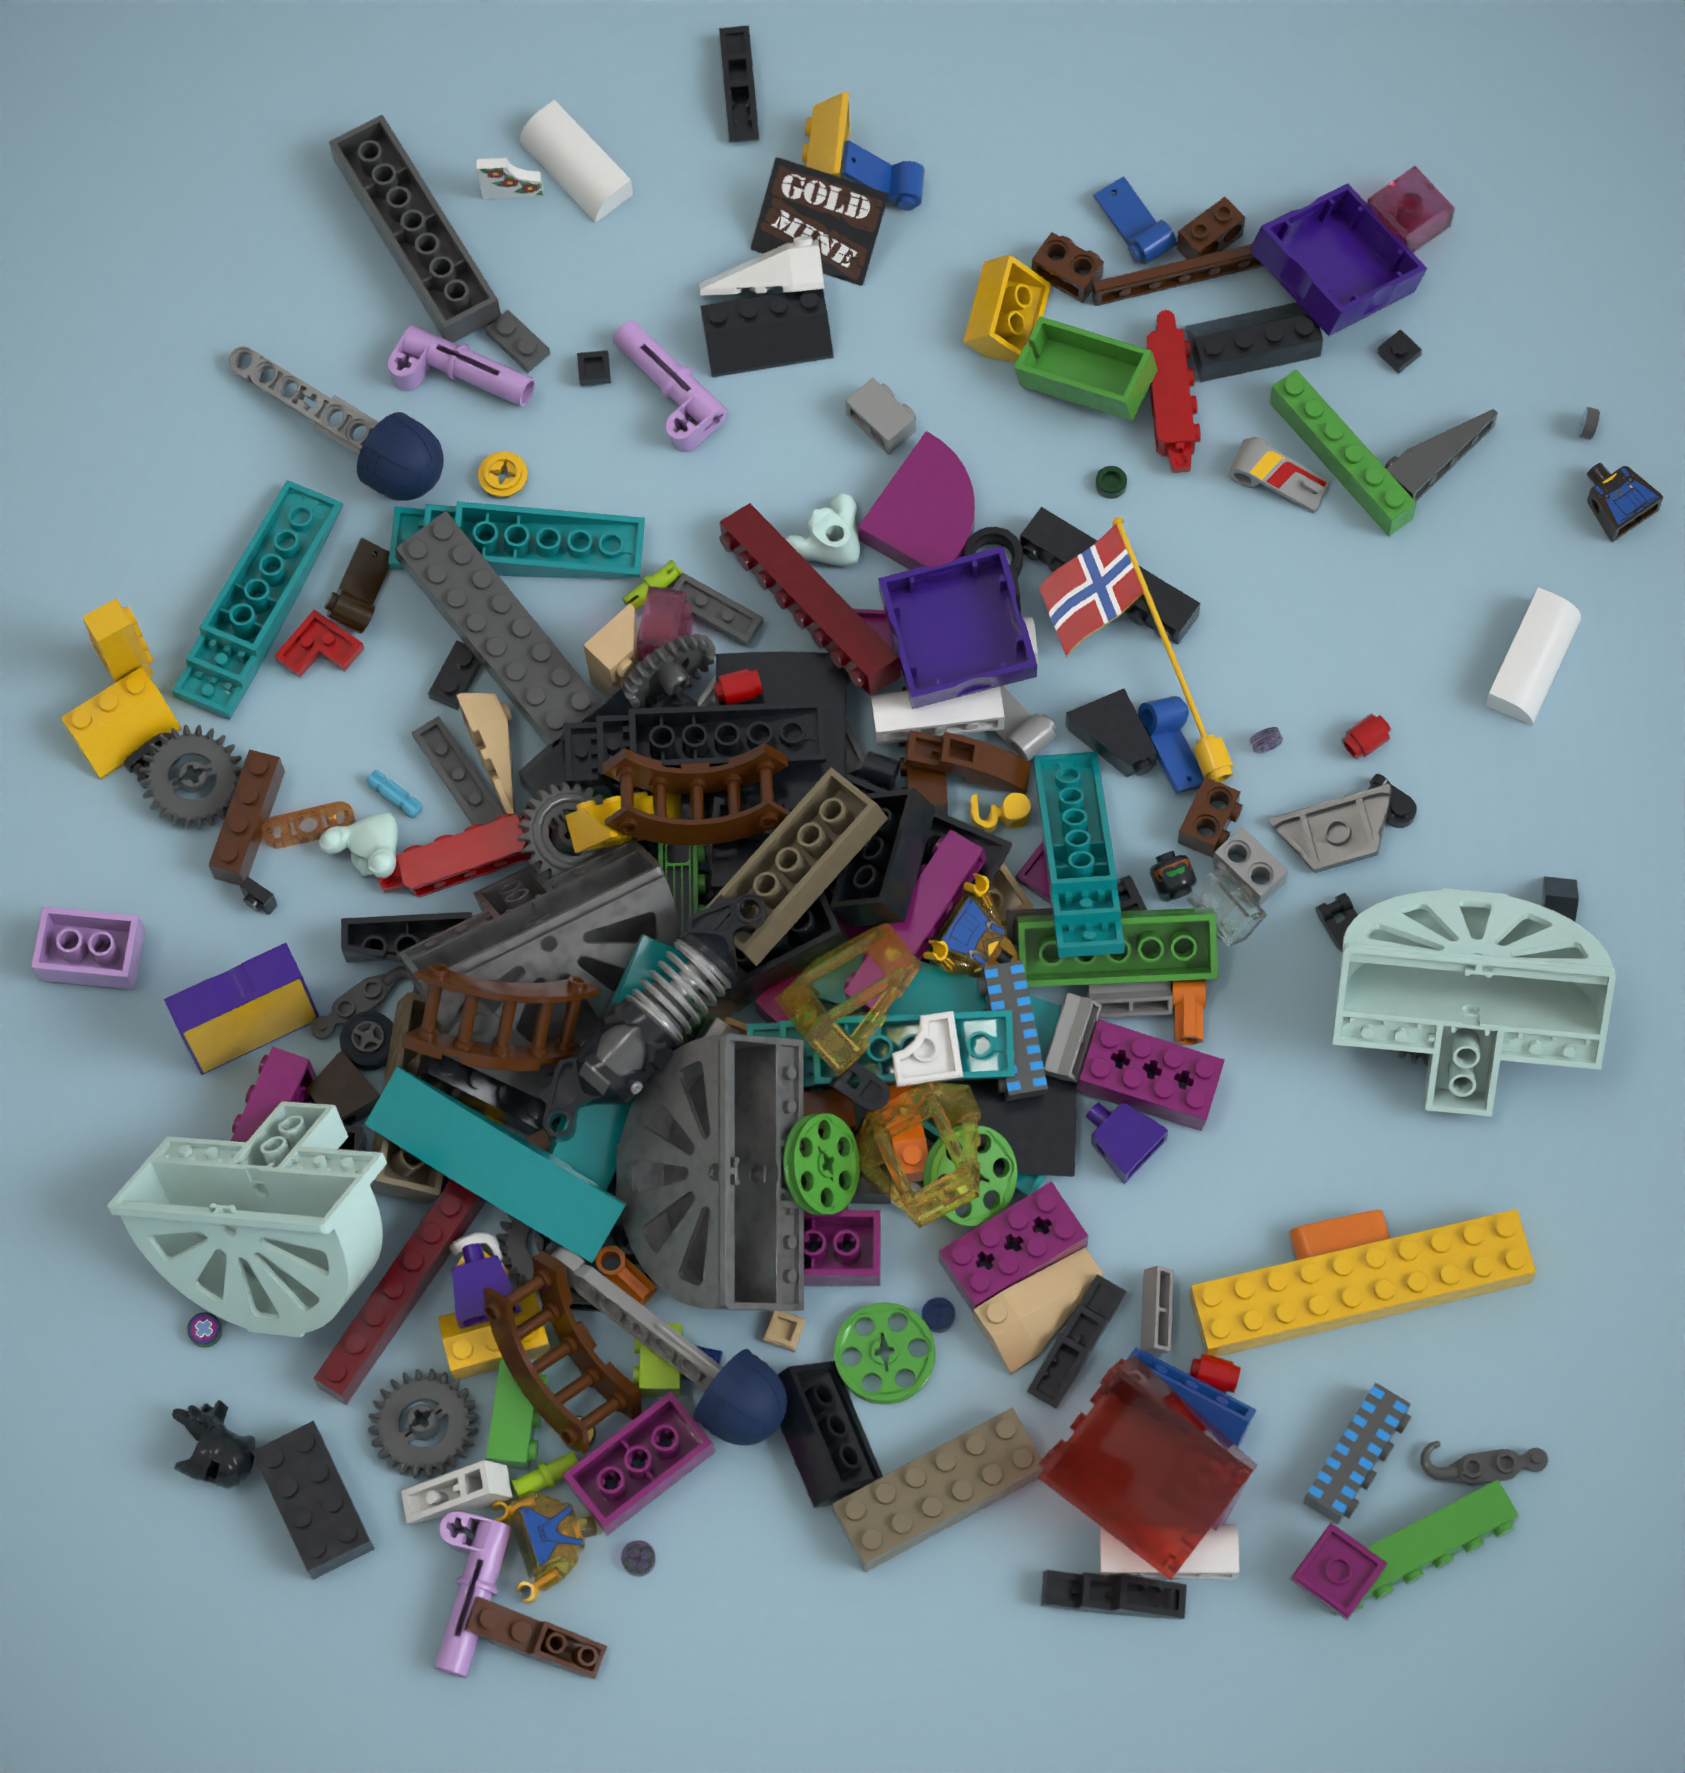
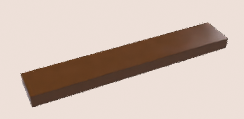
[1092,244,1263,306]

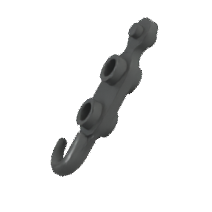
[311,967,420,1040]
[1420,1441,1548,1485]

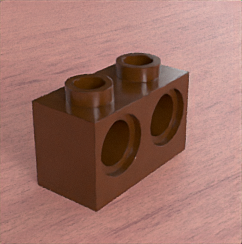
[1177,197,1245,259]
[1031,232,1104,303]
[1178,777,1243,858]

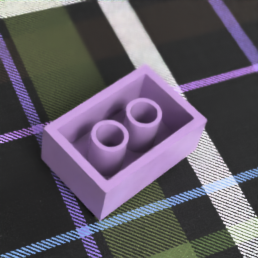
[31,907,145,990]

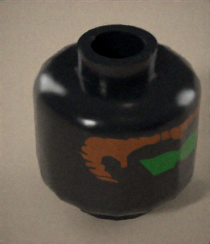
[1150,851,1197,901]

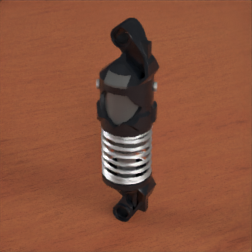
[539,893,767,1142]

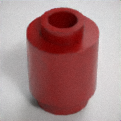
[714,668,763,705]
[1341,714,1391,760]
[1189,1353,1241,1393]

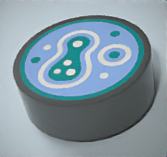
[1579,407,1600,440]

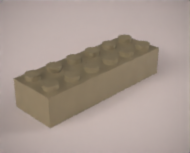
[705,767,888,966]
[370,992,456,1204]
[832,1407,1046,1572]

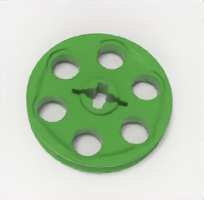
[783,1113,860,1215]
[924,1124,1017,1226]
[834,1302,935,1405]

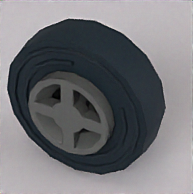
[339,1011,393,1070]

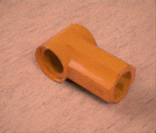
[1172,979,1206,1045]
[596,1245,657,1305]

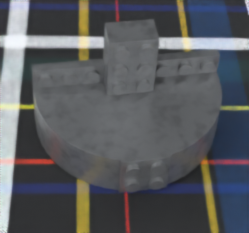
[398,838,679,1046]
[616,1033,848,1311]

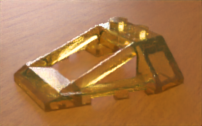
[775,923,922,1076]
[855,1082,981,1228]

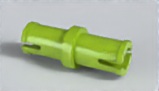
[622,560,683,613]
[511,1451,578,1501]

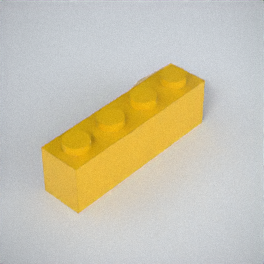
[83,598,154,683]
[565,791,681,853]

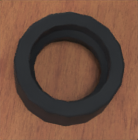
[963,527,1023,578]

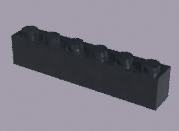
[1020,507,1200,645]

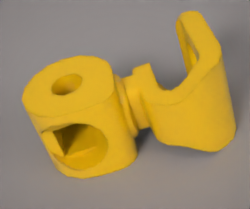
[970,793,1031,833]

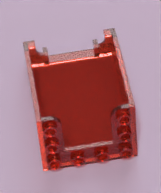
[1037,1355,1258,1581]

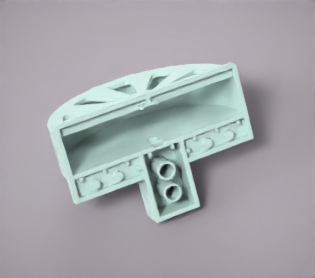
[1332,888,1616,1117]
[107,1101,387,1337]

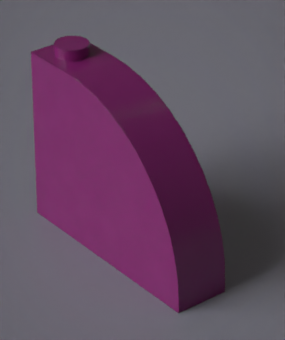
[858,431,975,570]

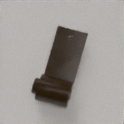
[324,538,390,634]

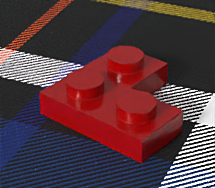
[274,609,365,678]

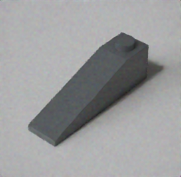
[1385,409,1498,502]

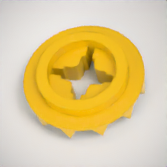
[478,451,528,499]

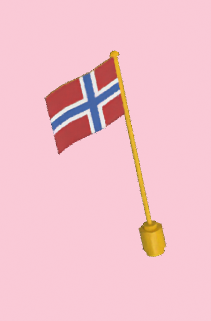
[1039,517,1234,783]

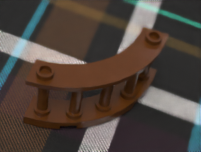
[603,742,790,845]
[401,964,600,1071]
[483,1251,642,1454]

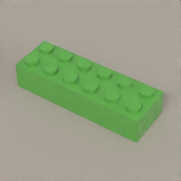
[1017,907,1218,987]

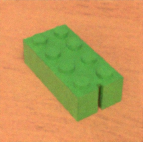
[1014,316,1158,421]

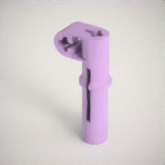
[613,320,728,452]
[388,325,535,407]
[434,1511,513,1678]

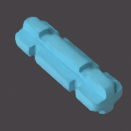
[366,770,423,818]

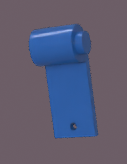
[841,140,925,211]
[1093,176,1177,265]
[1138,696,1204,794]

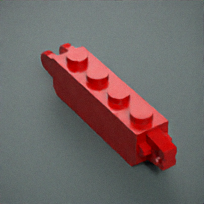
[1146,309,1201,473]
[378,814,552,898]

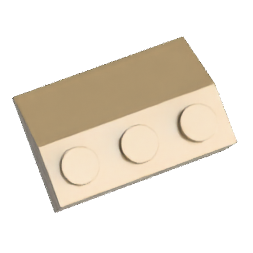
[583,603,641,699]

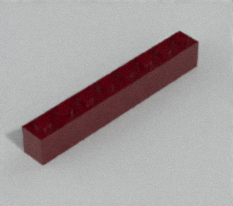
[719,503,902,696]
[313,1179,487,1405]

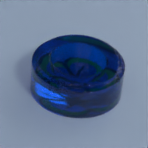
[922,1297,955,1333]

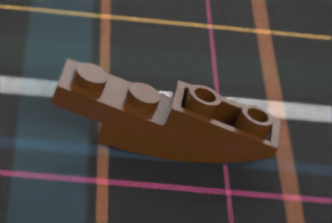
[904,730,1030,794]
[463,1596,607,1679]

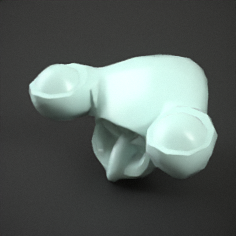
[786,493,860,566]
[319,813,398,878]

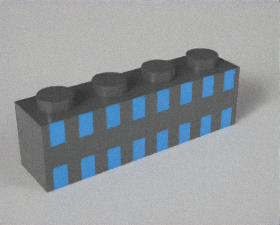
[976,960,1048,1101]
[1303,1382,1412,1524]

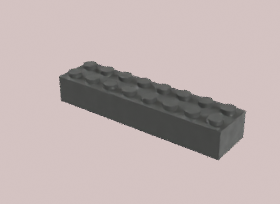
[329,115,501,343]
[395,511,603,747]

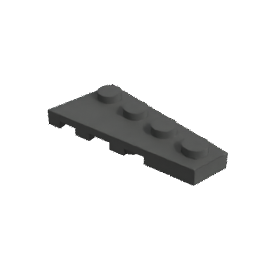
[443,1000,555,1099]

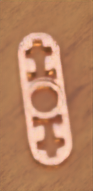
[262,801,356,849]

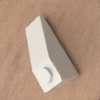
[401,1460,513,1524]

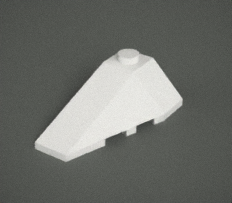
[699,236,824,295]

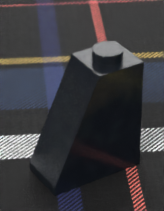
[1065,688,1157,777]

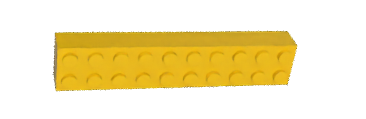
[1189,1209,1536,1357]

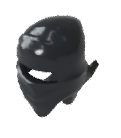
[172,1400,256,1488]

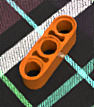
[1289,1210,1390,1261]

